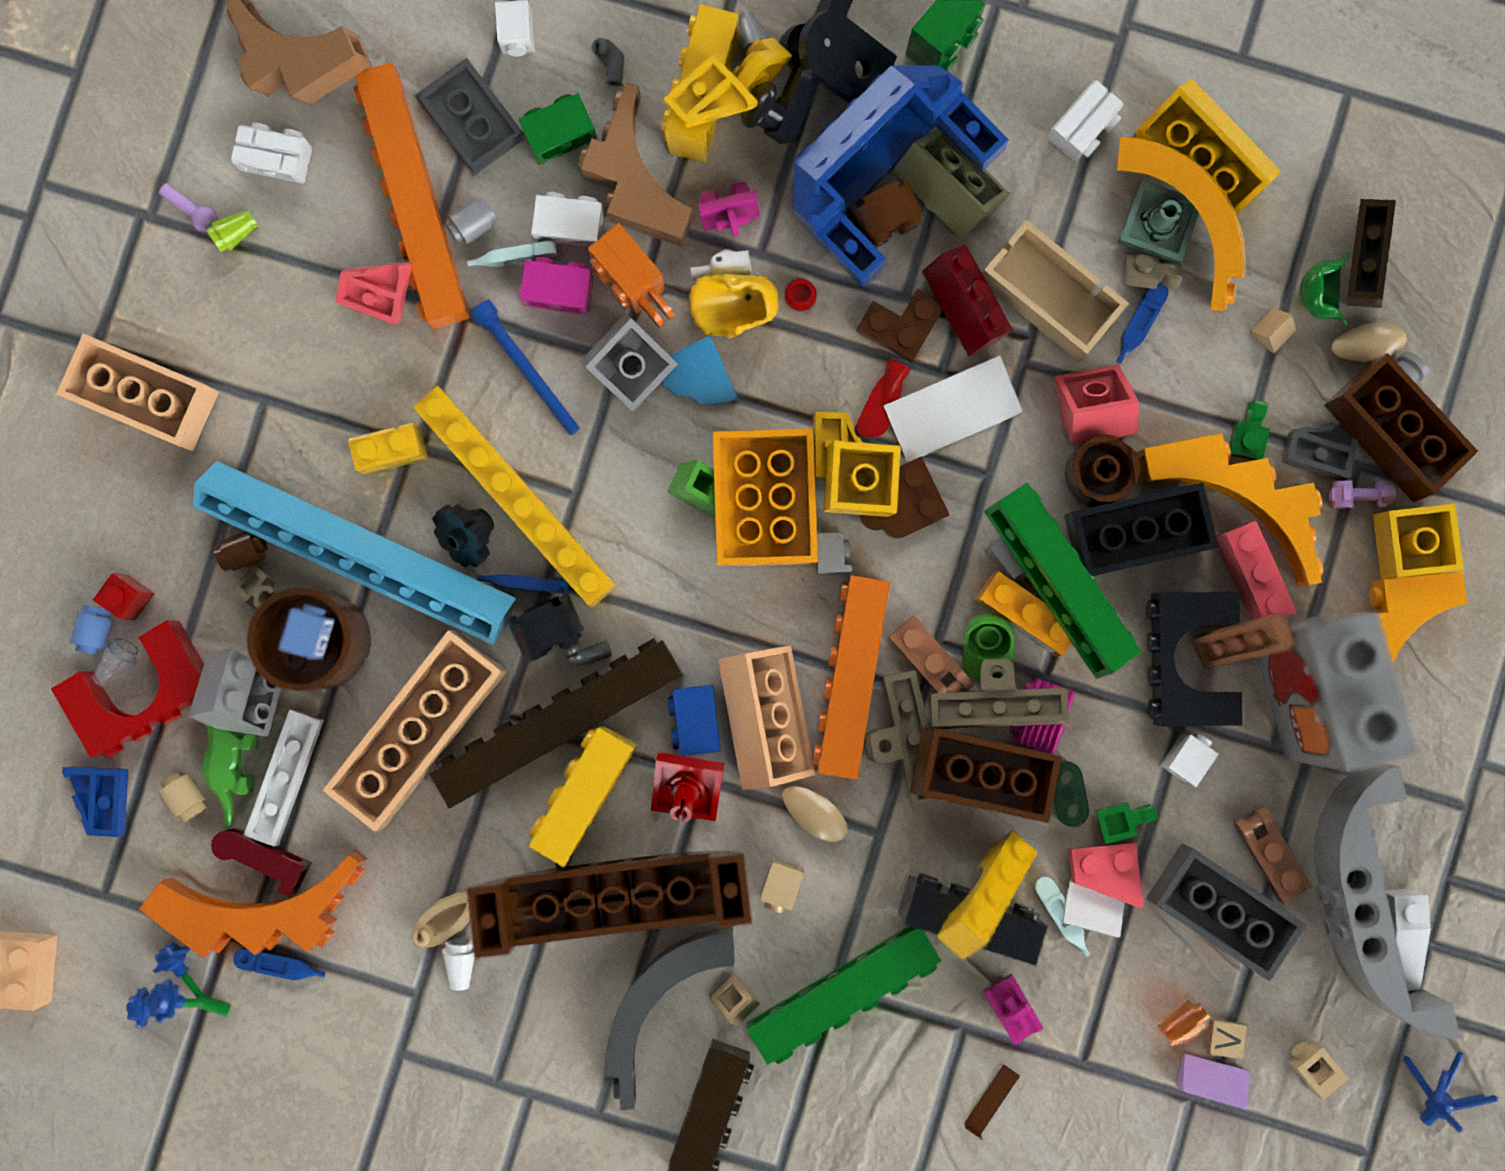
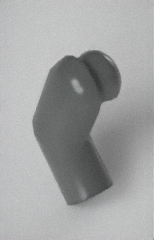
[592,38,624,86]
[563,640,612,664]

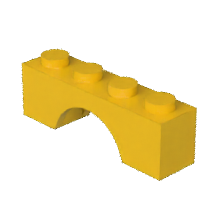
[937,830,1038,960]

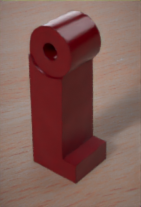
[211,828,312,897]

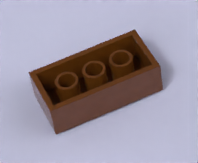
[1324,353,1479,502]
[910,727,1062,823]

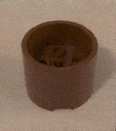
[247,588,371,691]

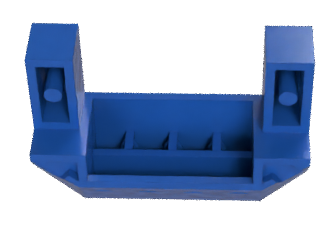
[793,65,1009,288]

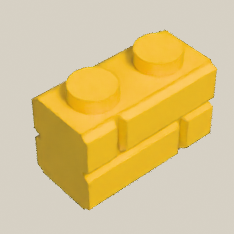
[348,422,428,475]

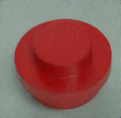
[784,278,817,312]

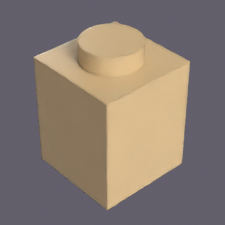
[760,857,805,913]

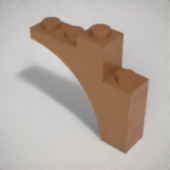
[225,0,372,105]
[578,82,693,247]

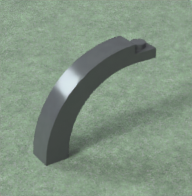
[605,926,735,1110]

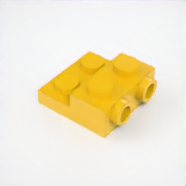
[731,38,792,92]

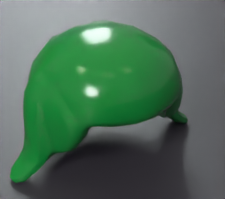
[1300,252,1350,326]

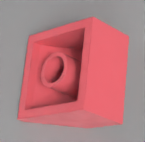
[1055,365,1139,445]

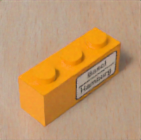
[974,571,1071,656]

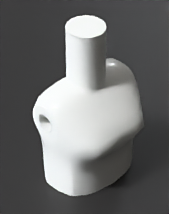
[691,249,752,280]

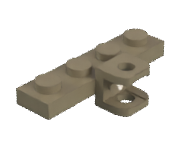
[931,658,1069,729]
[864,670,943,807]

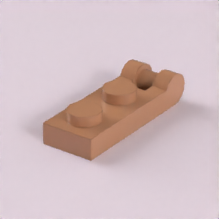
[888,615,975,694]
[1234,806,1312,903]

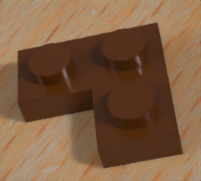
[856,289,943,363]

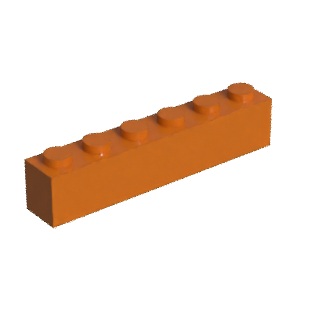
[812,575,890,780]

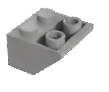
[188,648,281,736]

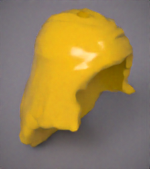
[688,274,779,339]

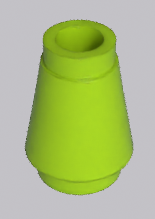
[205,209,258,252]

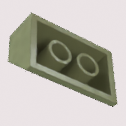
[892,128,1010,239]

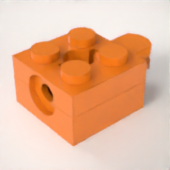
[588,223,675,328]

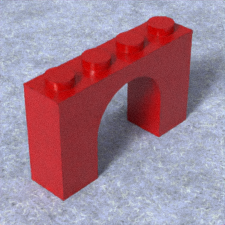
[51,620,204,759]

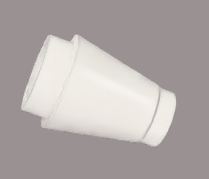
[442,937,474,991]

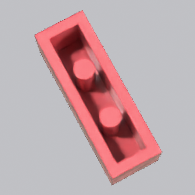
[1216,521,1297,620]

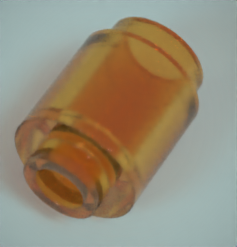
[1158,1000,1211,1048]

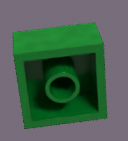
[905,0,986,71]

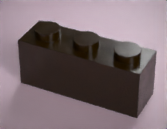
[1347,199,1396,308]

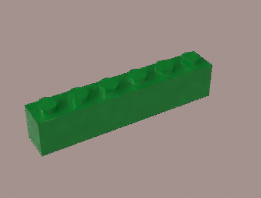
[984,482,1141,679]
[747,926,941,1065]

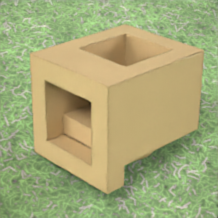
[1288,1041,1349,1101]

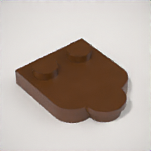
[860,457,950,539]

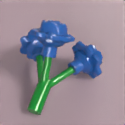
[126,942,231,1028]

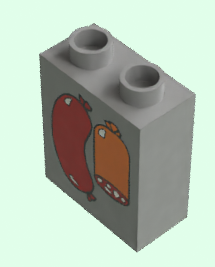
[1257,612,1418,772]

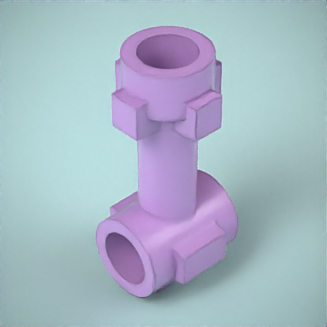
[1329,481,1396,509]

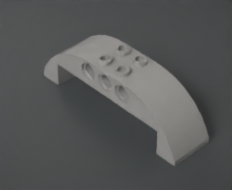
[1314,763,1460,1040]

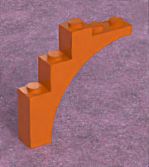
[139,851,367,958]

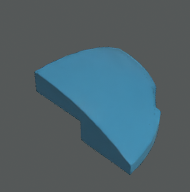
[661,336,738,405]

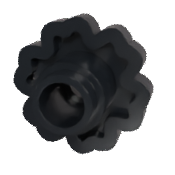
[432,504,494,568]

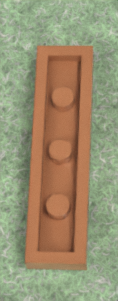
[1191,613,1297,669]

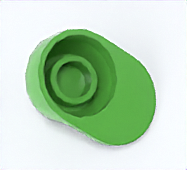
[962,612,1015,682]

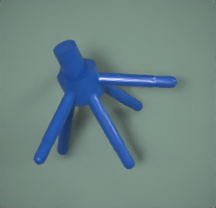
[1403,1051,1498,1133]

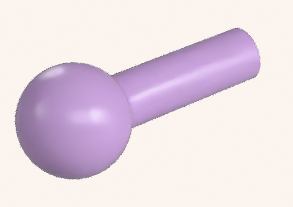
[159,183,218,233]

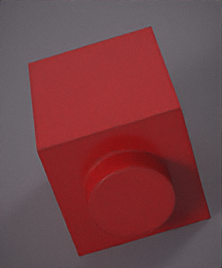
[93,573,155,620]

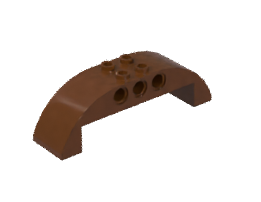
[467,851,752,959]

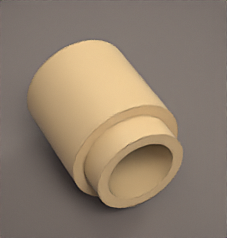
[158,772,208,824]

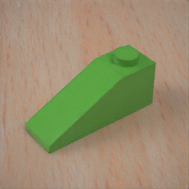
[667,460,715,516]

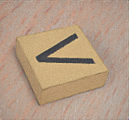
[1206,1018,1247,1059]

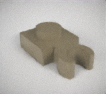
[1123,253,1183,289]
[233,563,279,609]

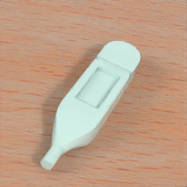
[467,241,557,268]
[1033,875,1090,957]

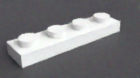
[243,709,324,847]

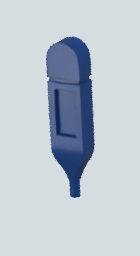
[1116,283,1169,364]
[477,574,568,594]
[233,947,326,980]

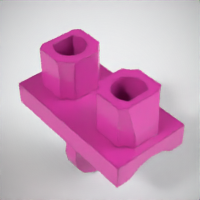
[698,181,760,237]
[983,974,1044,1045]

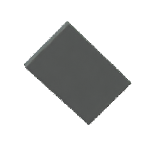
[415,58,526,176]

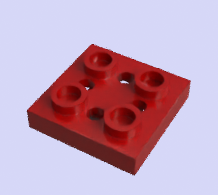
[651,752,725,822]

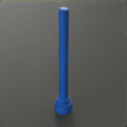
[469,300,579,435]

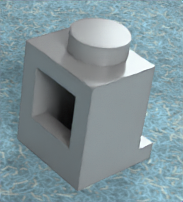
[816,526,852,575]

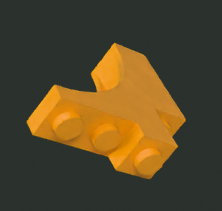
[1368,572,1467,663]

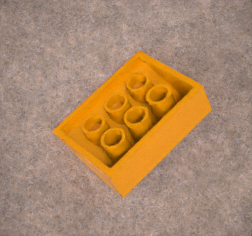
[713,428,818,566]

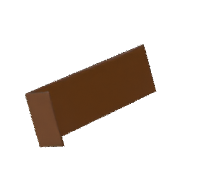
[965,1065,1020,1140]

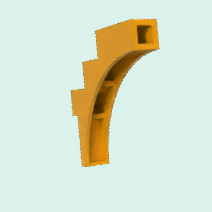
[1136,433,1323,587]

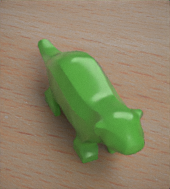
[202,724,258,828]

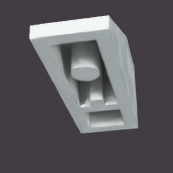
[1385,889,1431,991]

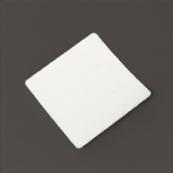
[1064,877,1125,938]

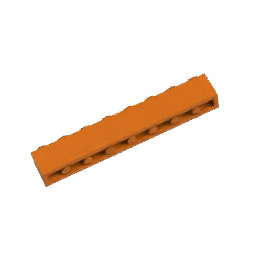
[353,62,471,329]

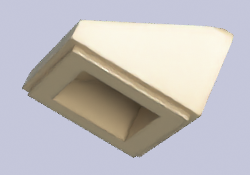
[709,975,760,1026]

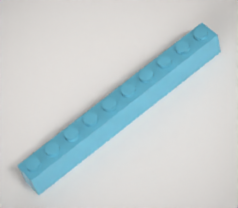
[193,461,516,645]

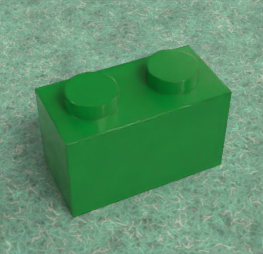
[518,93,598,165]

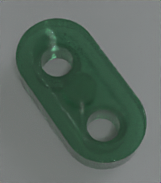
[1053,760,1090,827]

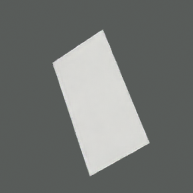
[884,355,1023,463]

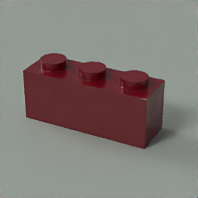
[922,244,1013,357]

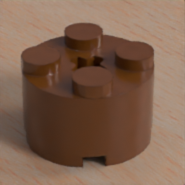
[847,178,923,248]
[1065,435,1140,506]

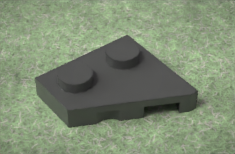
[1282,423,1358,481]

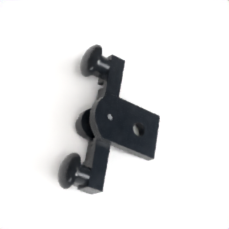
[741,0,897,144]

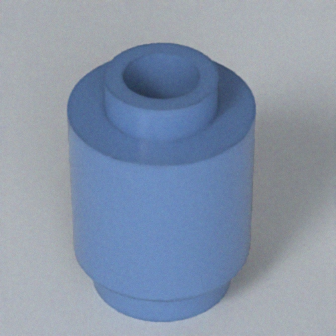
[70,605,112,655]

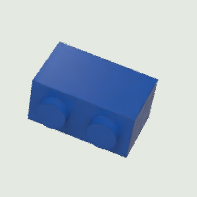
[668,684,721,756]

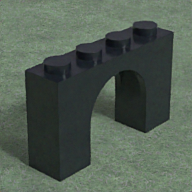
[1146,592,1242,726]

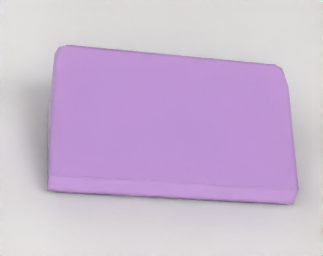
[1175,1053,1249,1109]

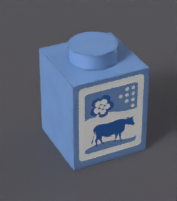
[279,604,335,659]

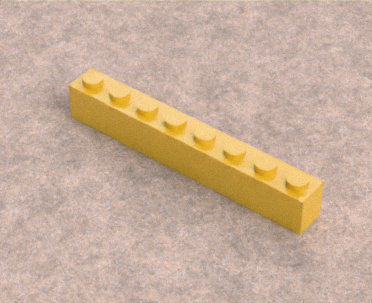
[413,385,617,607]

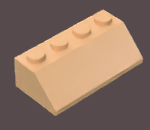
[718,645,816,790]

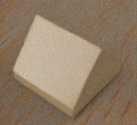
[1250,308,1297,354]

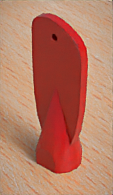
[855,359,911,437]

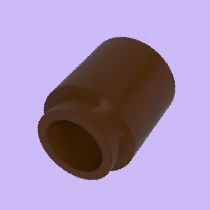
[214,531,268,571]

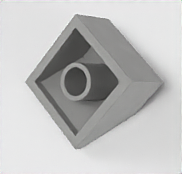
[580,314,678,412]

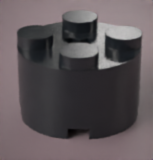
[507,593,584,662]

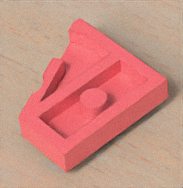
[335,262,412,325]
[1068,842,1144,908]

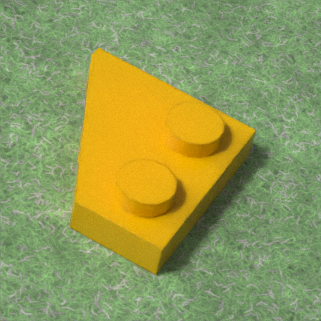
[663,54,757,128]

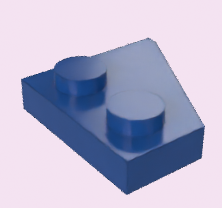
[62,766,128,837]

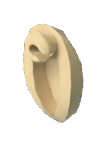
[1330,322,1407,362]
[782,786,847,842]
[412,891,470,948]

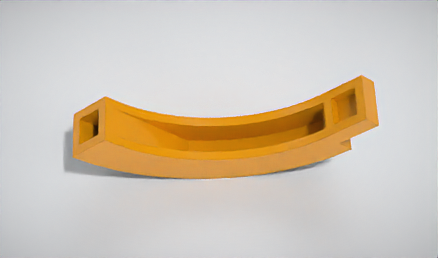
[1117,136,1246,311]

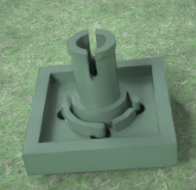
[1117,179,1199,263]

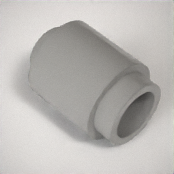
[447,198,497,244]

